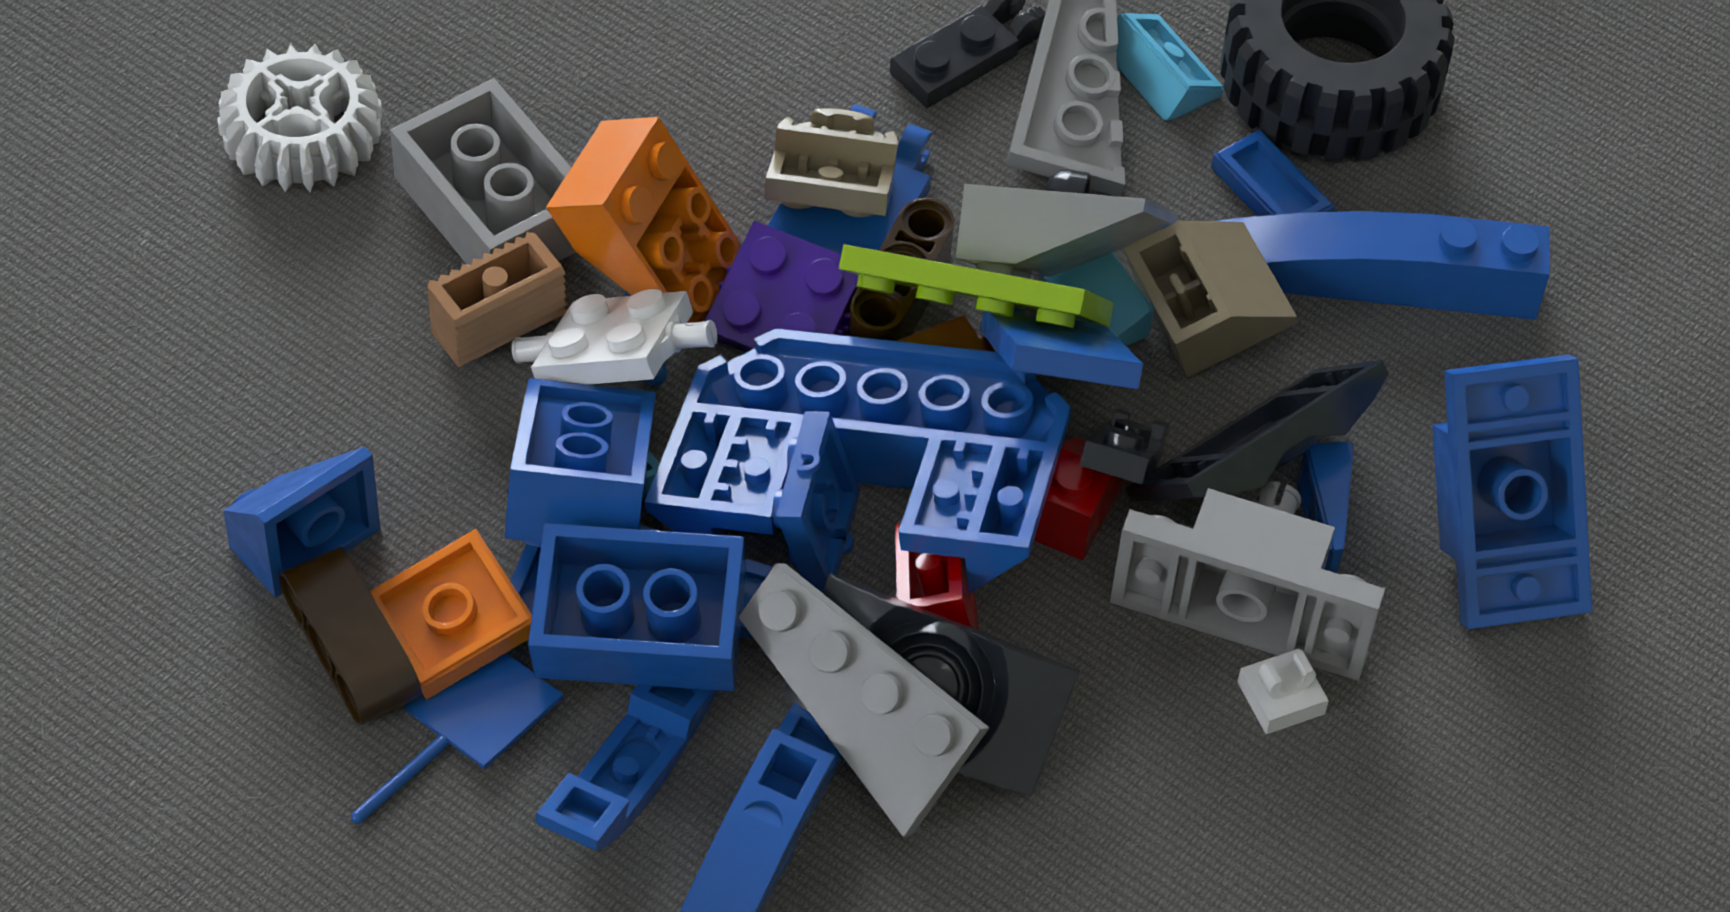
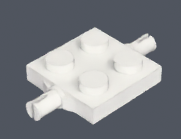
[511,289,717,385]

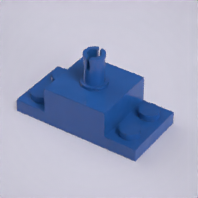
[1432,354,1593,629]

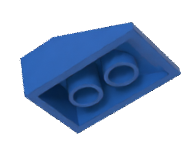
[504,378,656,547]

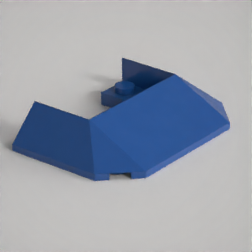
[645,329,1071,594]

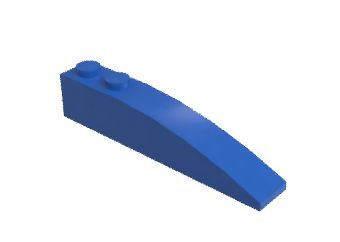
[1219,211,1550,320]

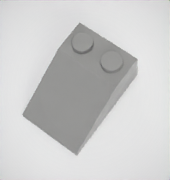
[956,184,1178,279]

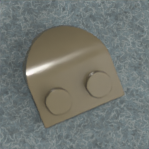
[764,108,898,217]

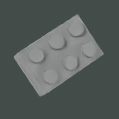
[390,78,576,265]

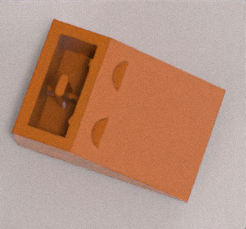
[546,117,742,323]

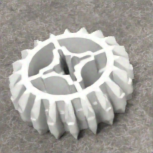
[217,43,382,192]

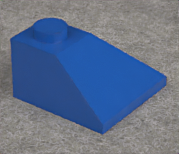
[223,447,381,597]

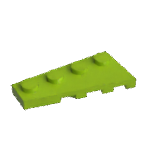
[838,244,1114,329]

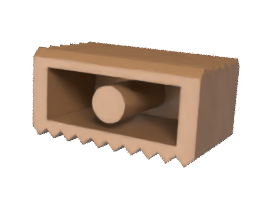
[428,232,567,367]

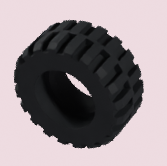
[1220,0,1455,163]

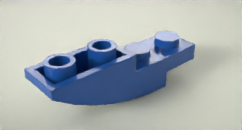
[680,702,843,912]

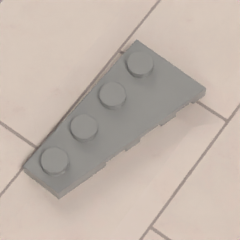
[1005,0,1125,197]
[738,563,989,837]

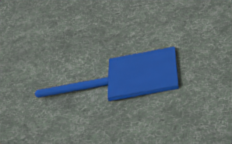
[351,653,564,824]

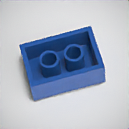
[528,523,747,691]

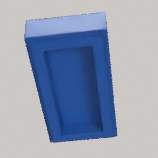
[1211,129,1335,216]

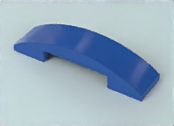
[535,684,717,851]

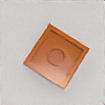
[370,529,532,700]

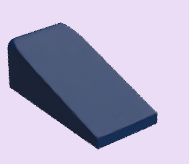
[1296,441,1353,573]

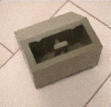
[1123,220,1299,378]

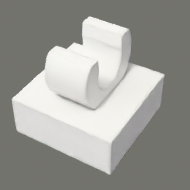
[1238,648,1329,734]

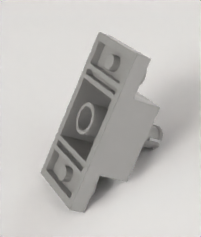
[1110,481,1385,681]

